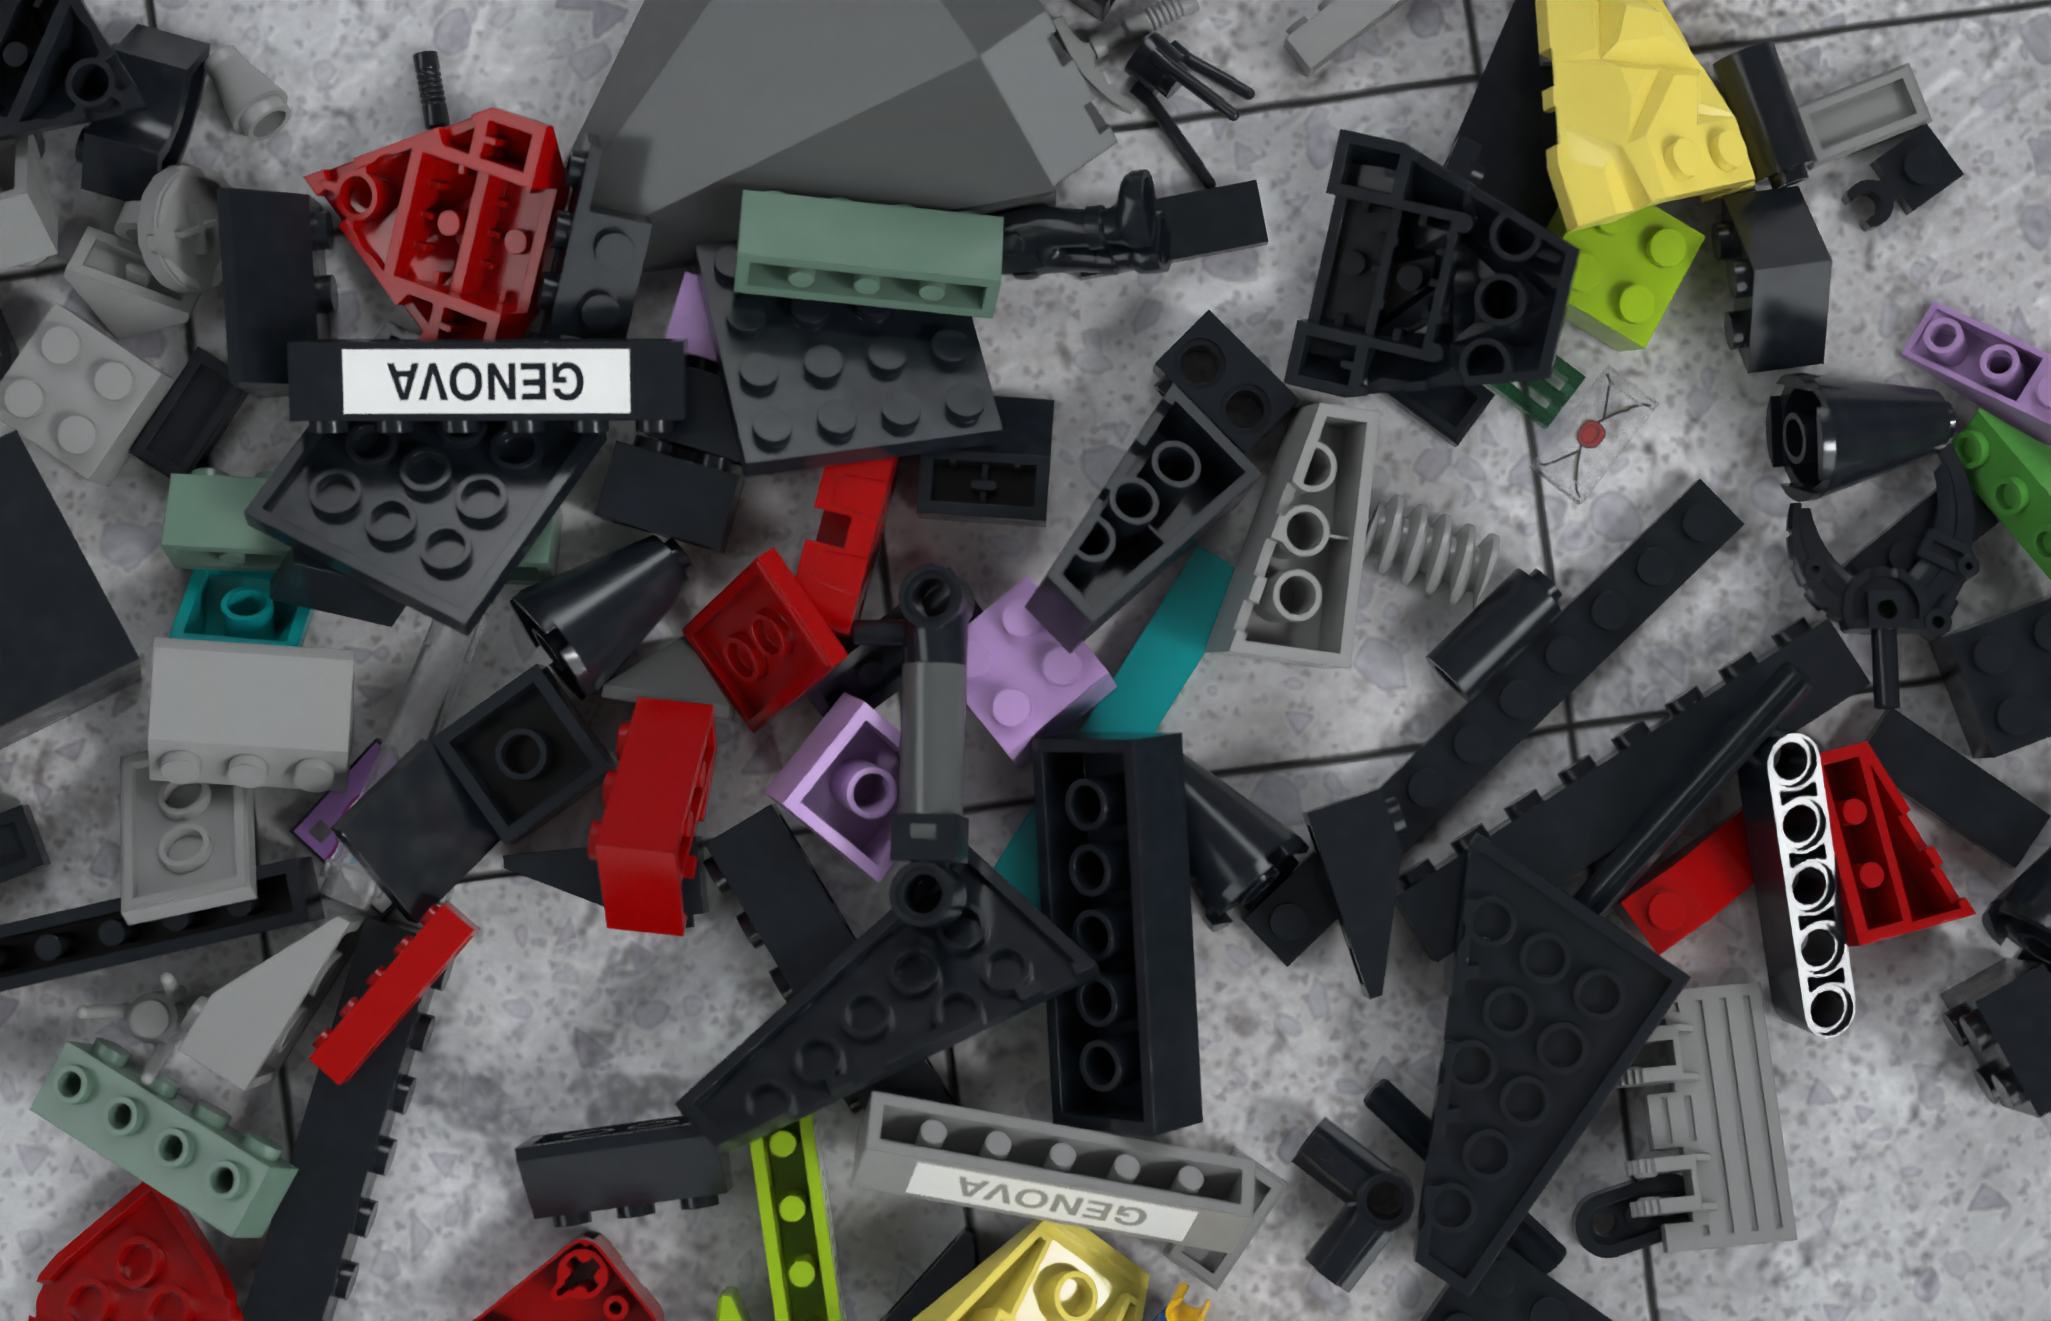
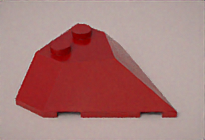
[303,107,570,339]

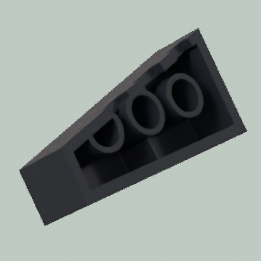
[1025,383,1263,654]

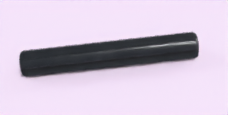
[1363,1079,1567,1274]

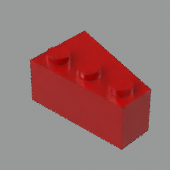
[588,697,718,937]
[1777,741,1976,947]

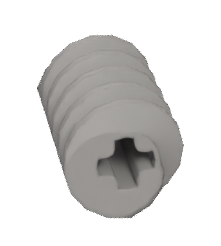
[1363,494,1500,610]

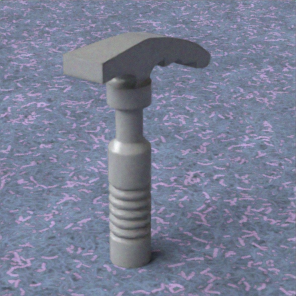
[1052,0,1200,114]

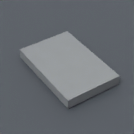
[120,751,257,925]

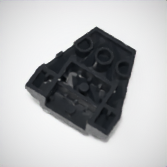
[1283,129,1582,398]

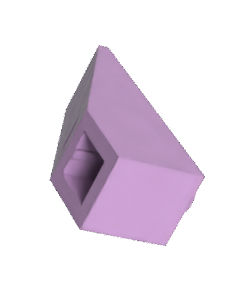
[1901,301,2051,447]

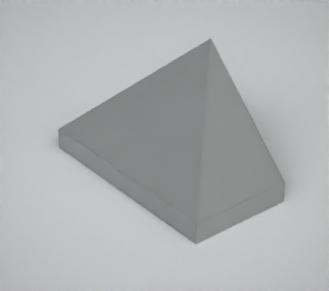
[64,226,202,340]

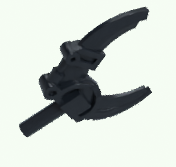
[1786,443,1980,710]

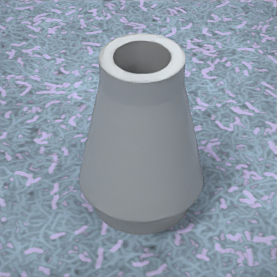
[204,45,291,141]

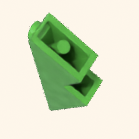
[1951,408,2051,580]

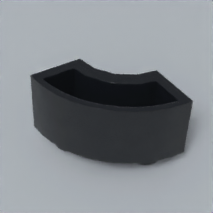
[75,23,210,202]

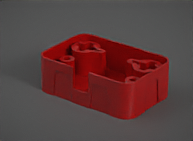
[795,456,902,639]
[472,1232,665,1321]

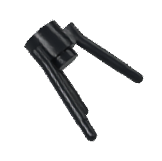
[1124,32,1255,189]

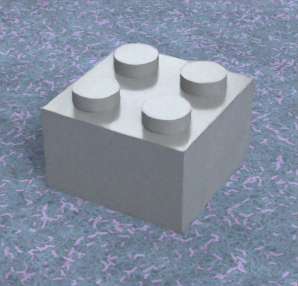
[0,302,176,487]

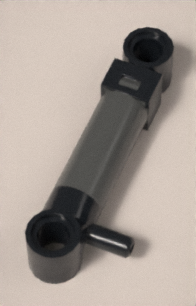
[851,564,975,929]

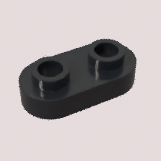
[1571,1173,1689,1258]

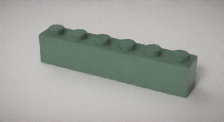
[161,468,563,585]

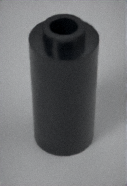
[1712,41,1817,189]
[1425,568,1562,702]

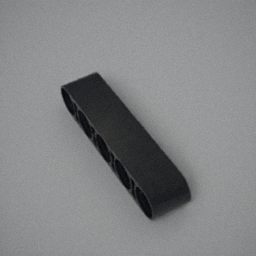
[1737,727,1856,1039]

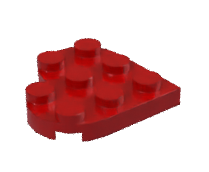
[28,1182,243,1321]

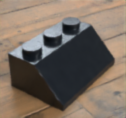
[217,188,338,399]
[515,1115,733,1227]

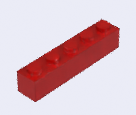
[308,902,480,1085]

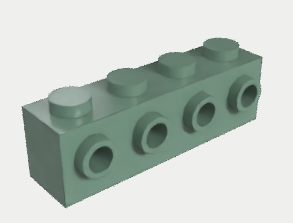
[733,190,1004,319]
[29,1038,299,1238]

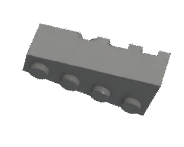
[1204,402,1380,669]

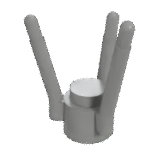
[76,972,187,1084]

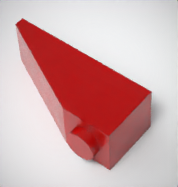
[1613,806,1787,955]

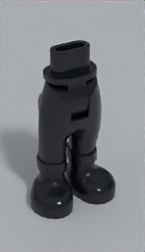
[988,169,1173,280]

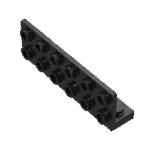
[1443,0,1559,228]

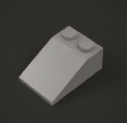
[177,911,371,1091]

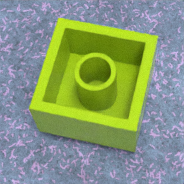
[1547,205,1706,352]

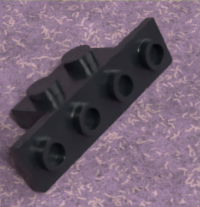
[527,132,653,339]

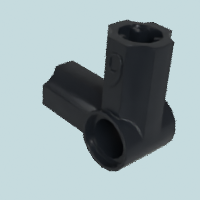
[1291,1116,1415,1293]

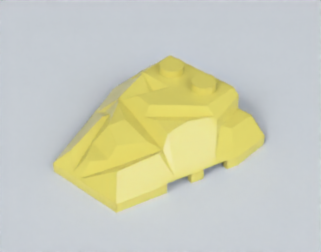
[1535,0,1756,232]

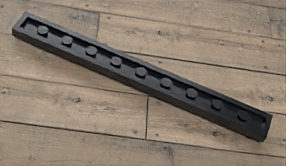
[1242,479,1744,967]

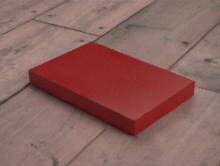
[682,547,849,734]

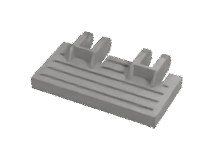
[1615,982,1797,1254]

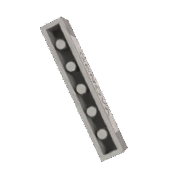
[851,1091,1256,1254]

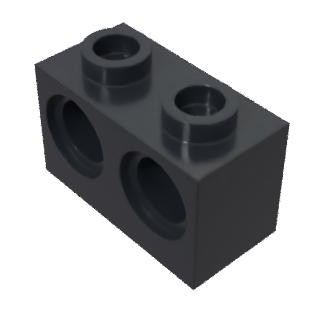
[1152,310,1300,456]

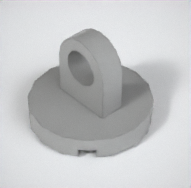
[114,165,232,293]

